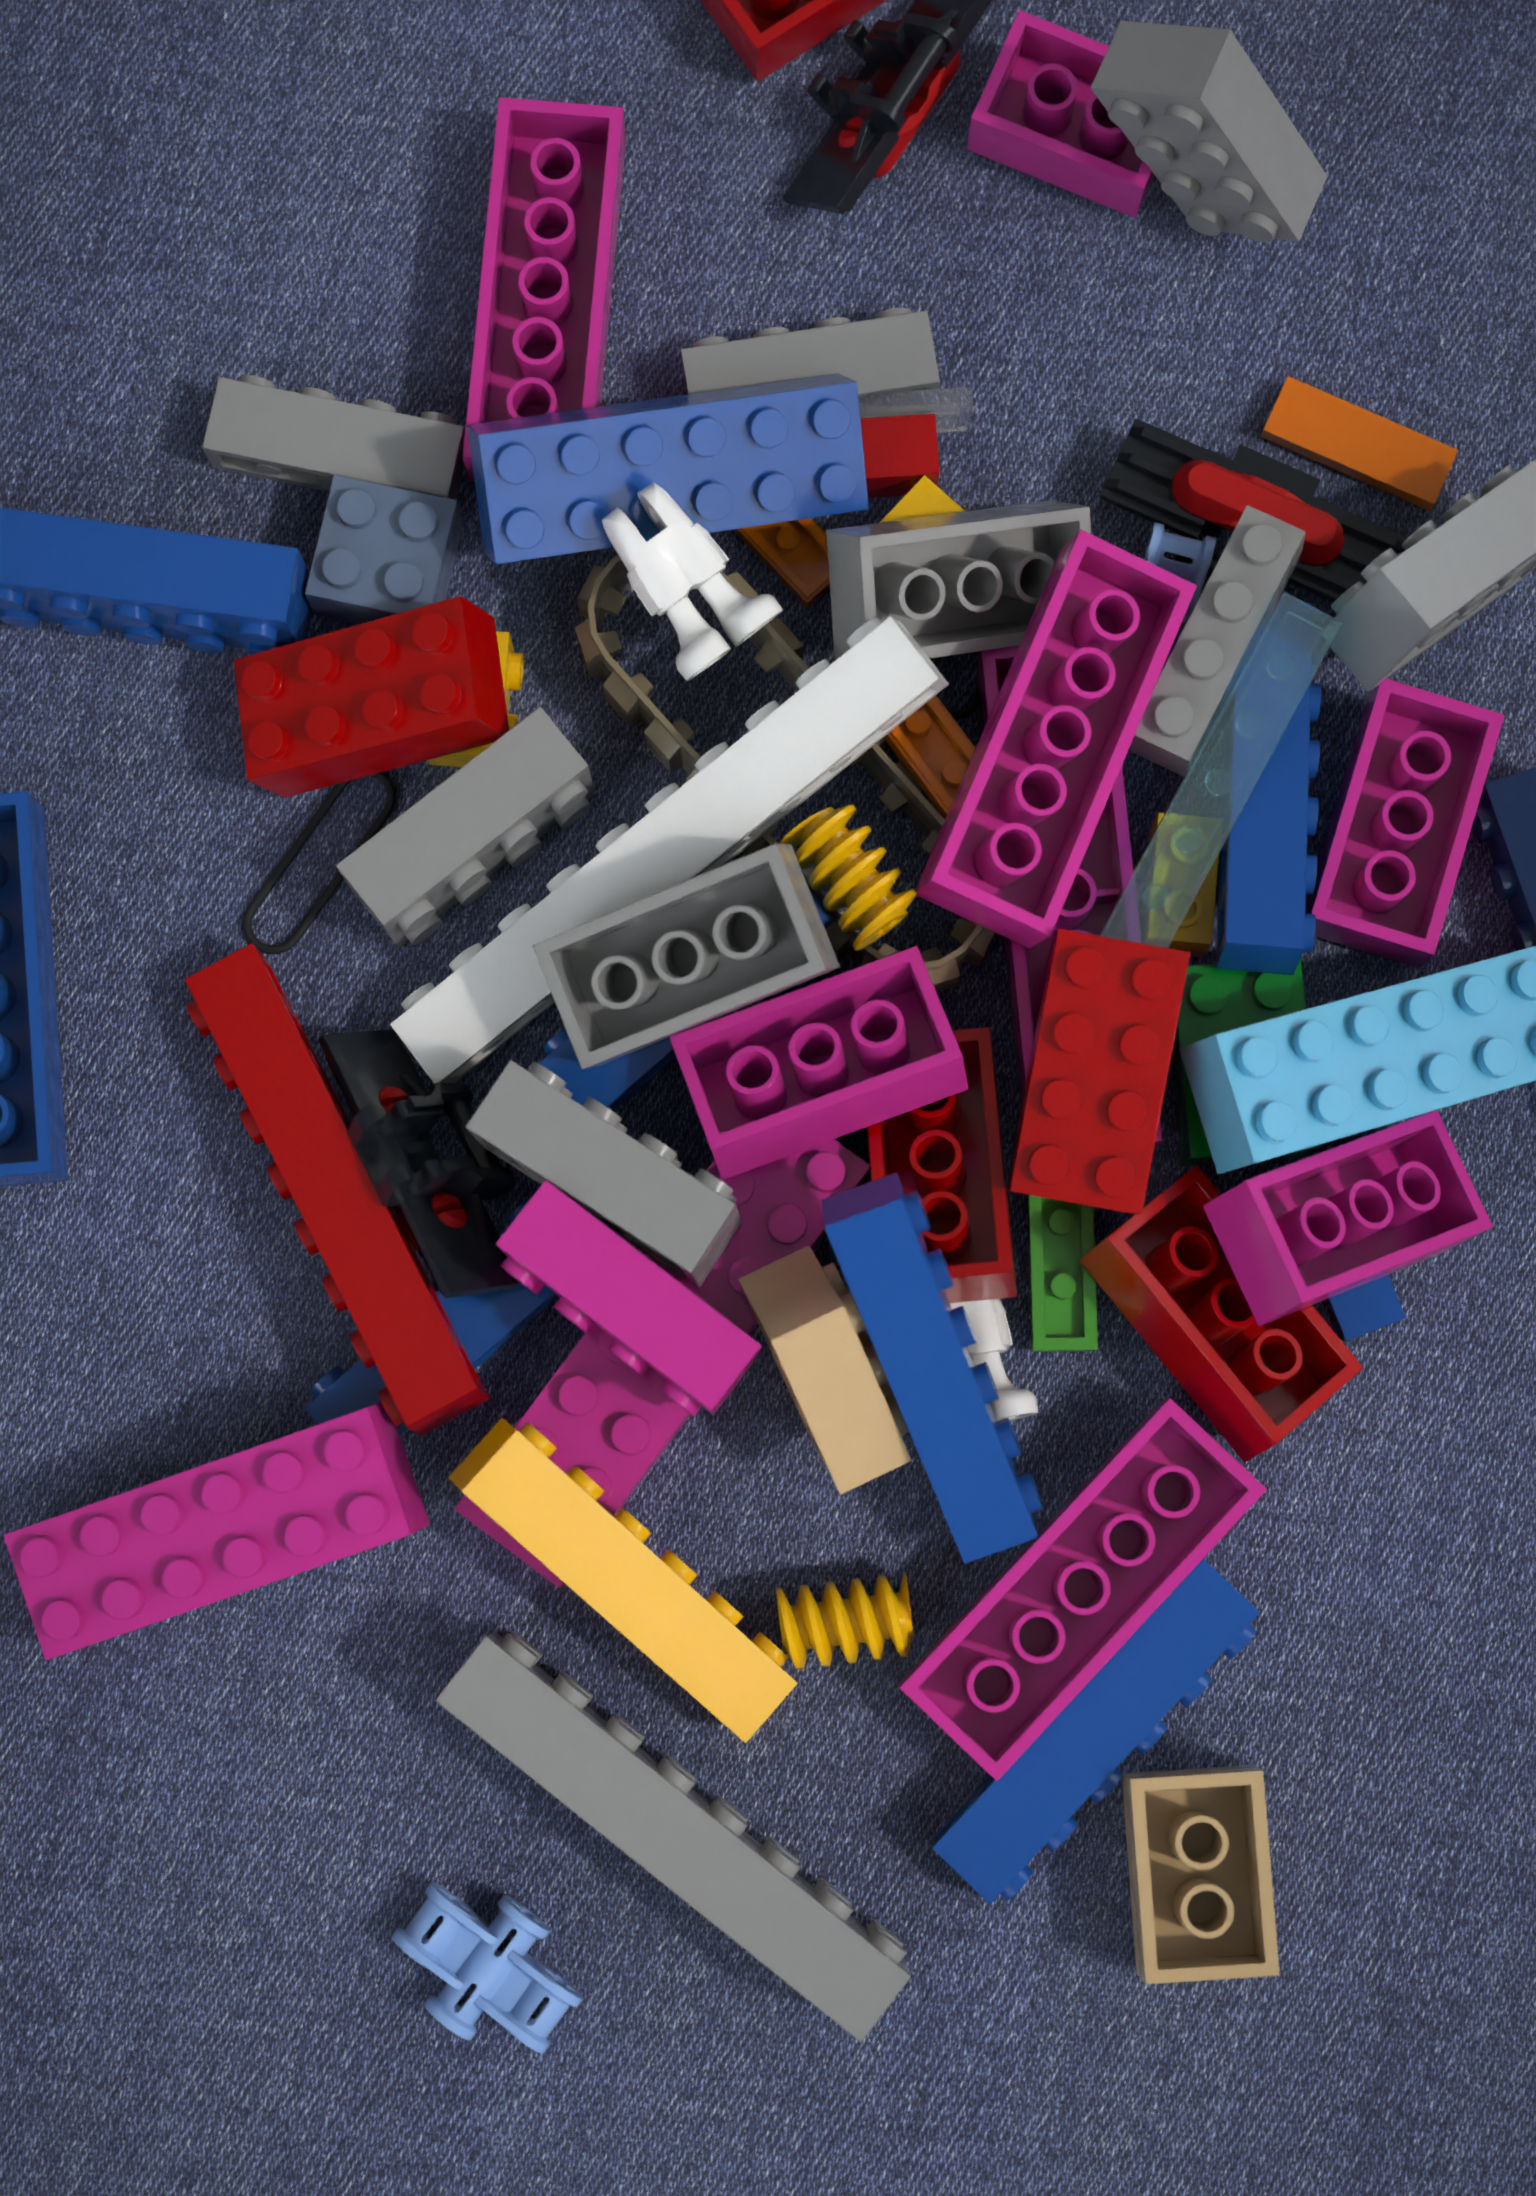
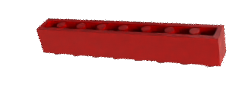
[185,943,490,1436]

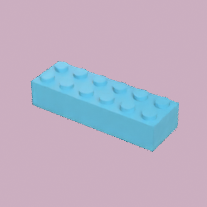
[1179,946,1536,1174]

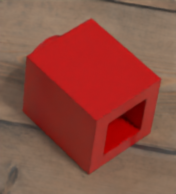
[860,414,940,498]

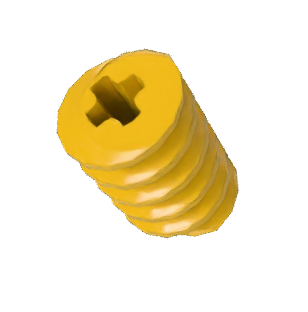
[780,804,917,951]
[776,1572,914,1670]

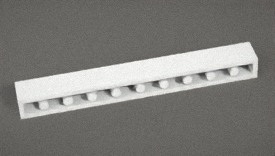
[390,616,949,1084]

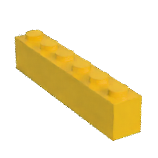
[448,1418,798,1743]

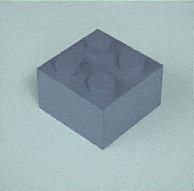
[305,474,464,624]

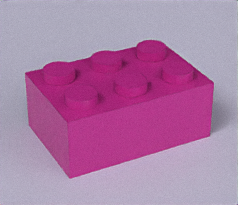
[967,10,1154,219]

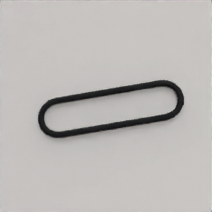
[243,772,396,954]

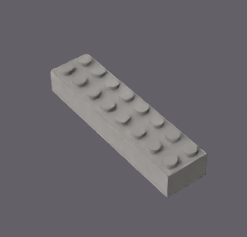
[435,1631,911,2042]

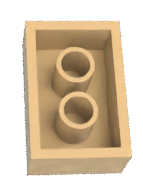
[738,1245,912,1495]
[1122,1765,1280,1984]

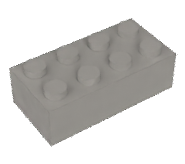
[1091,21,1328,243]
[1319,459,1536,692]
[826,500,1091,659]
[336,706,595,948]
[533,844,840,1070]
[466,1060,743,1287]

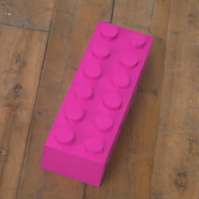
[463,97,626,481]
[915,529,1197,949]
[896,1398,1267,1781]
[3,1403,430,1660]

